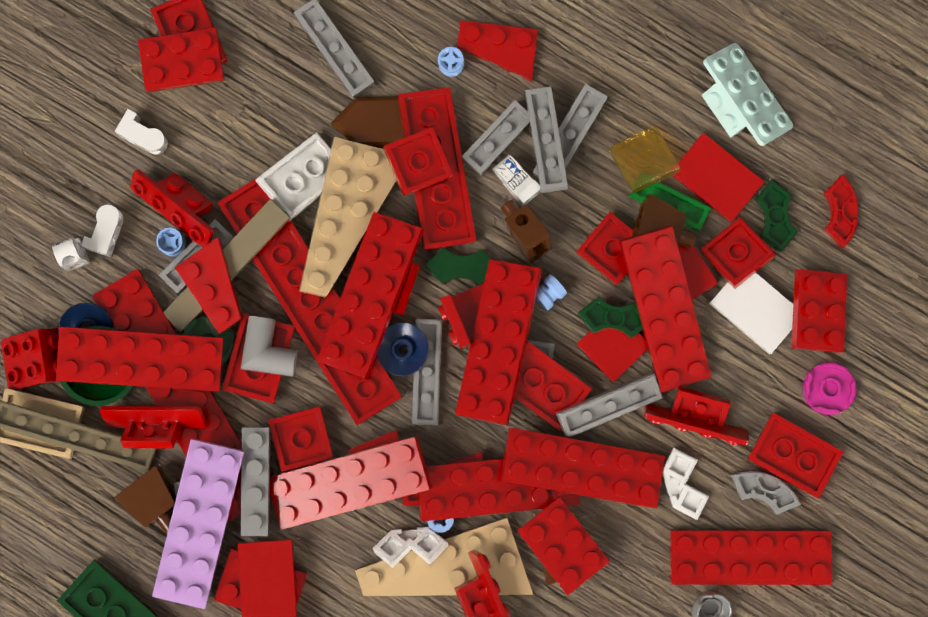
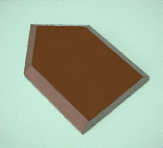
[331,96,404,149]

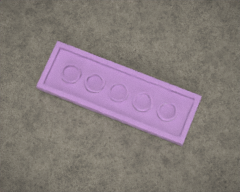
[152,438,245,609]

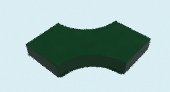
[755,179,798,253]
[425,248,490,286]
[577,296,643,339]

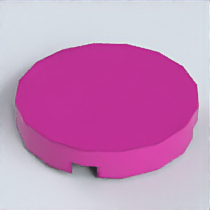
[802,362,857,415]

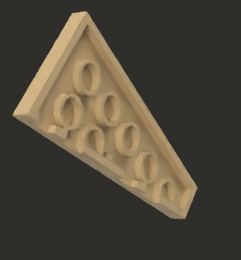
[299,137,396,297]
[355,518,533,596]

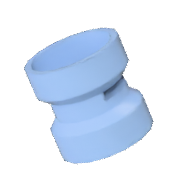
[156,228,187,257]
[536,274,567,311]

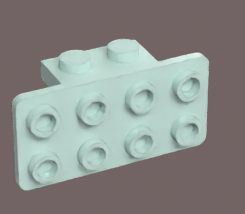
[701,43,793,146]

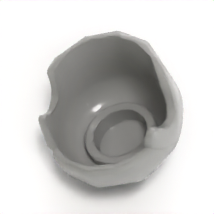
[691,591,732,617]

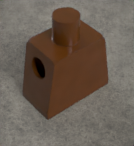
[631,194,696,249]
[501,199,552,264]
[114,466,176,533]

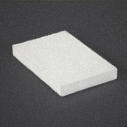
[256,132,331,221]
[709,273,793,355]

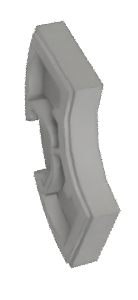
[730,471,801,515]

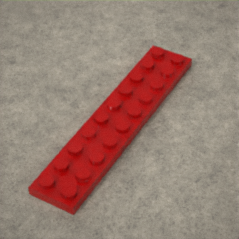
[217,177,402,426]
[92,269,271,523]

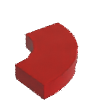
[823,174,858,248]

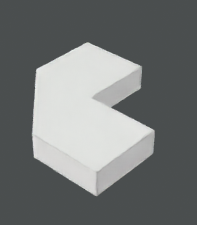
[662,448,709,520]
[372,527,449,568]

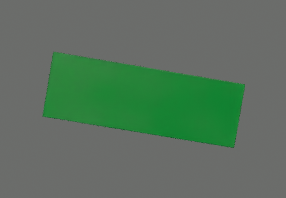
[629,173,711,232]

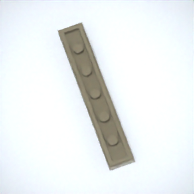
[163,199,291,332]
[0,400,156,472]

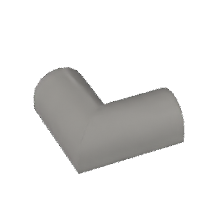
[241,316,298,377]

